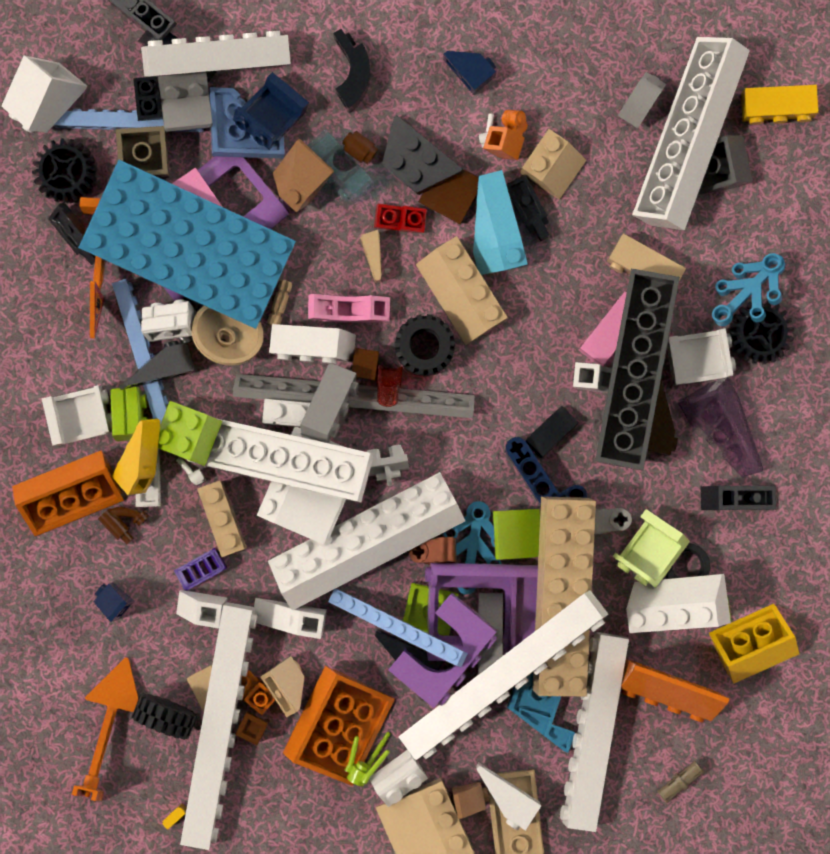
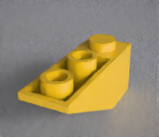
[111,419,160,495]

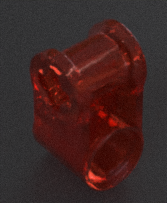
[377,365,403,407]

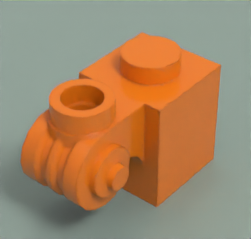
[483,109,528,160]

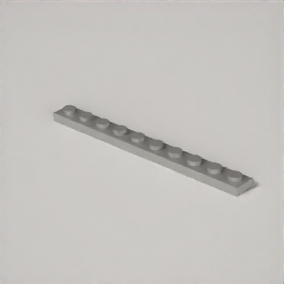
[233,374,475,418]

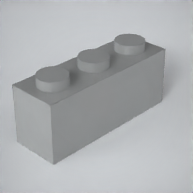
[300,363,359,443]

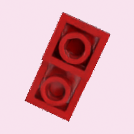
[374,203,427,233]

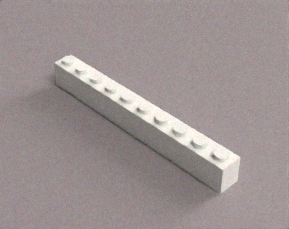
[399,590,609,761]
[180,602,258,850]

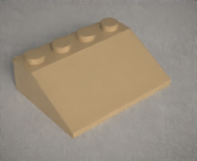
[375,777,475,854]

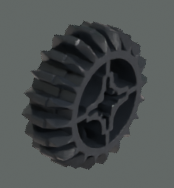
[32,138,98,204]
[729,301,794,365]

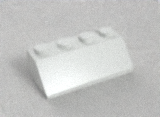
[626,574,731,633]

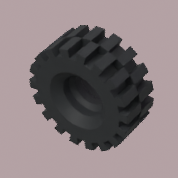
[132,693,198,740]

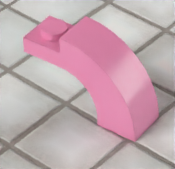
[308,294,390,323]

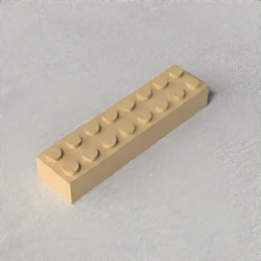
[532,497,596,697]

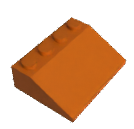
[621,659,729,723]
[283,666,395,786]

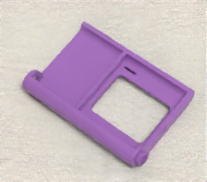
[425,563,538,661]

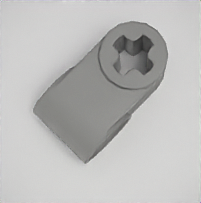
[594,508,632,534]

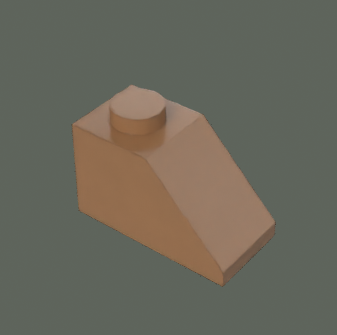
[452,782,489,819]

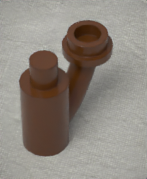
[98,507,150,545]

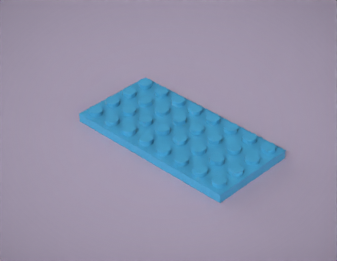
[78,160,296,329]

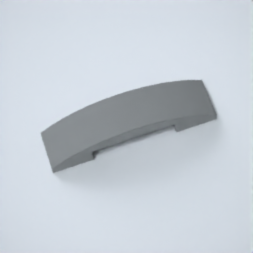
[478,593,503,675]

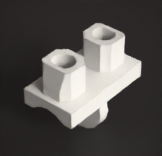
[367,445,409,486]

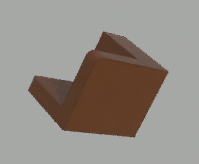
[352,348,379,381]
[235,712,270,745]

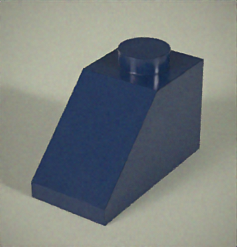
[443,51,496,95]
[93,582,134,622]

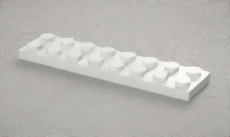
[187,418,374,503]

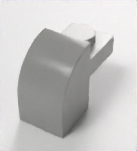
[618,72,666,128]

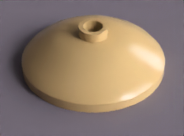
[191,306,263,366]

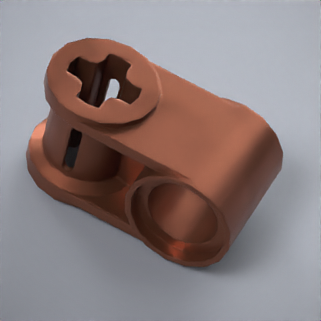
[409,537,457,565]

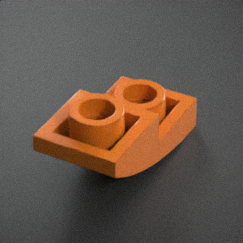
[241,669,275,715]

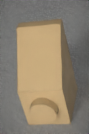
[260,657,304,717]

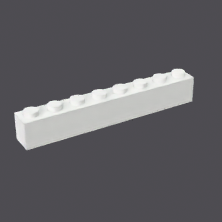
[560,632,629,832]

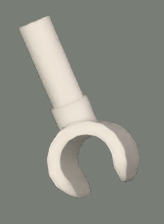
[479,114,494,148]
[176,457,206,485]

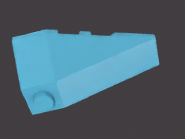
[473,170,527,275]

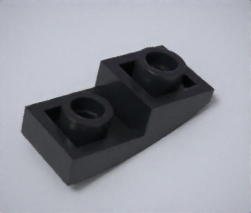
[133,76,162,121]
[526,406,579,458]

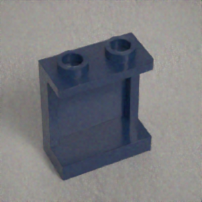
[233,72,309,150]

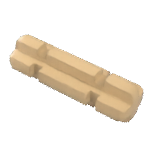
[268,280,292,325]

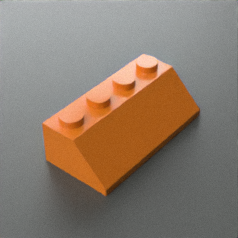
[12,450,124,536]

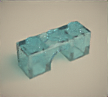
[307,129,375,205]

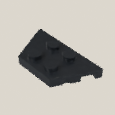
[382,115,465,195]

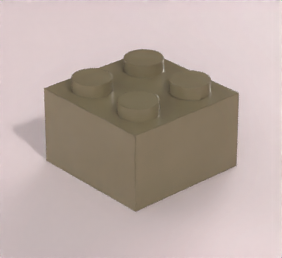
[116,126,170,179]

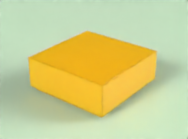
[162,803,187,830]

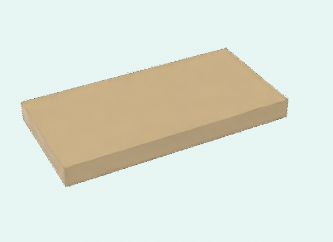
[488,769,544,854]

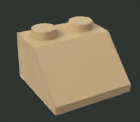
[520,129,586,200]

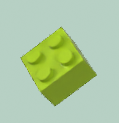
[158,401,223,466]

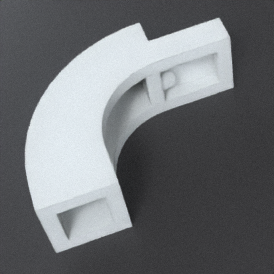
[573,362,612,393]

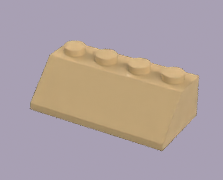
[416,236,508,345]

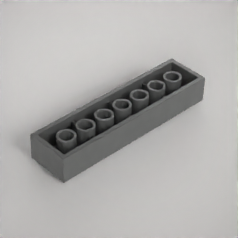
[595,268,680,471]

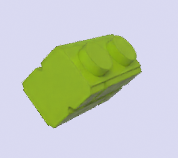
[110,387,148,442]

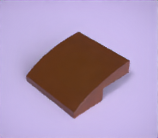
[418,169,478,224]

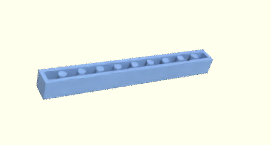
[54,109,204,132]
[112,279,169,424]
[328,588,468,667]

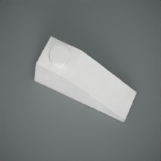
[476,762,541,831]

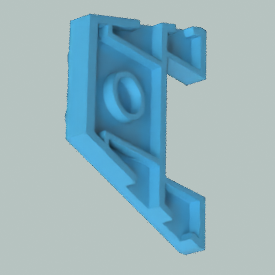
[507,672,575,753]

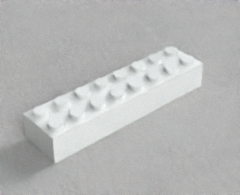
[632,37,750,230]
[268,472,465,611]

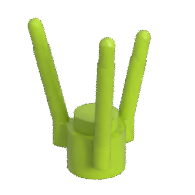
[345,732,390,787]

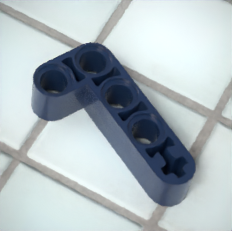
[505,437,587,507]

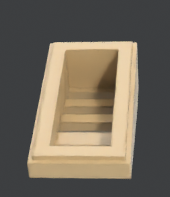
[360,230,382,283]

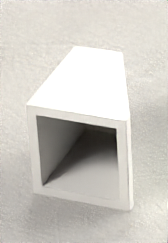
[2,55,87,133]

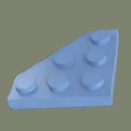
[209,87,285,159]

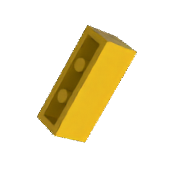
[741,85,819,125]

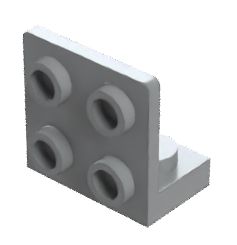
[158,71,213,132]

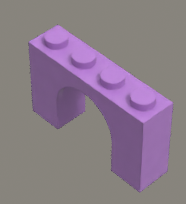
[389,593,497,708]

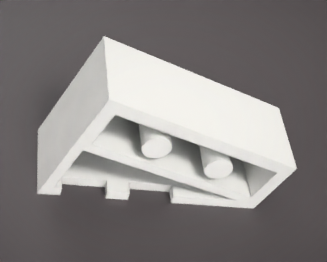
[269,324,356,364]

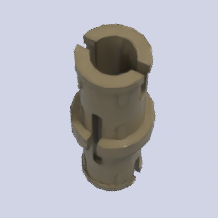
[657,760,704,803]

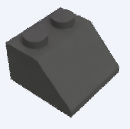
[698,135,753,195]

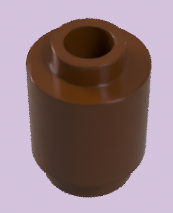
[342,131,379,165]

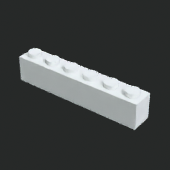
[141,31,291,76]

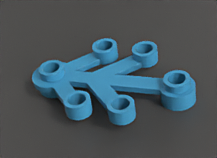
[712,253,786,326]
[443,501,502,594]

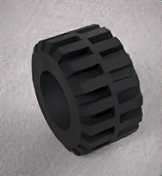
[395,314,455,377]

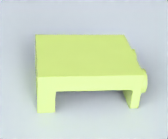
[613,509,690,588]

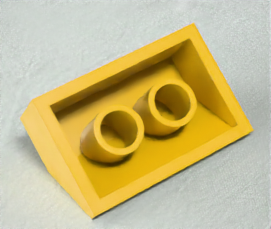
[709,604,799,684]

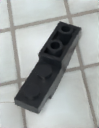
[108,0,177,40]

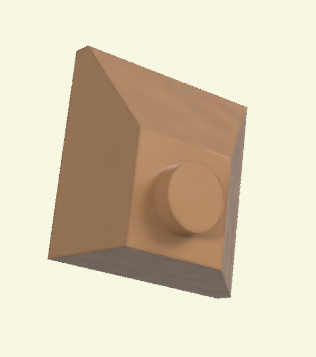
[273,139,334,212]

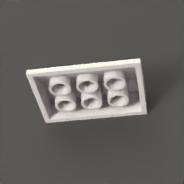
[257,426,346,545]

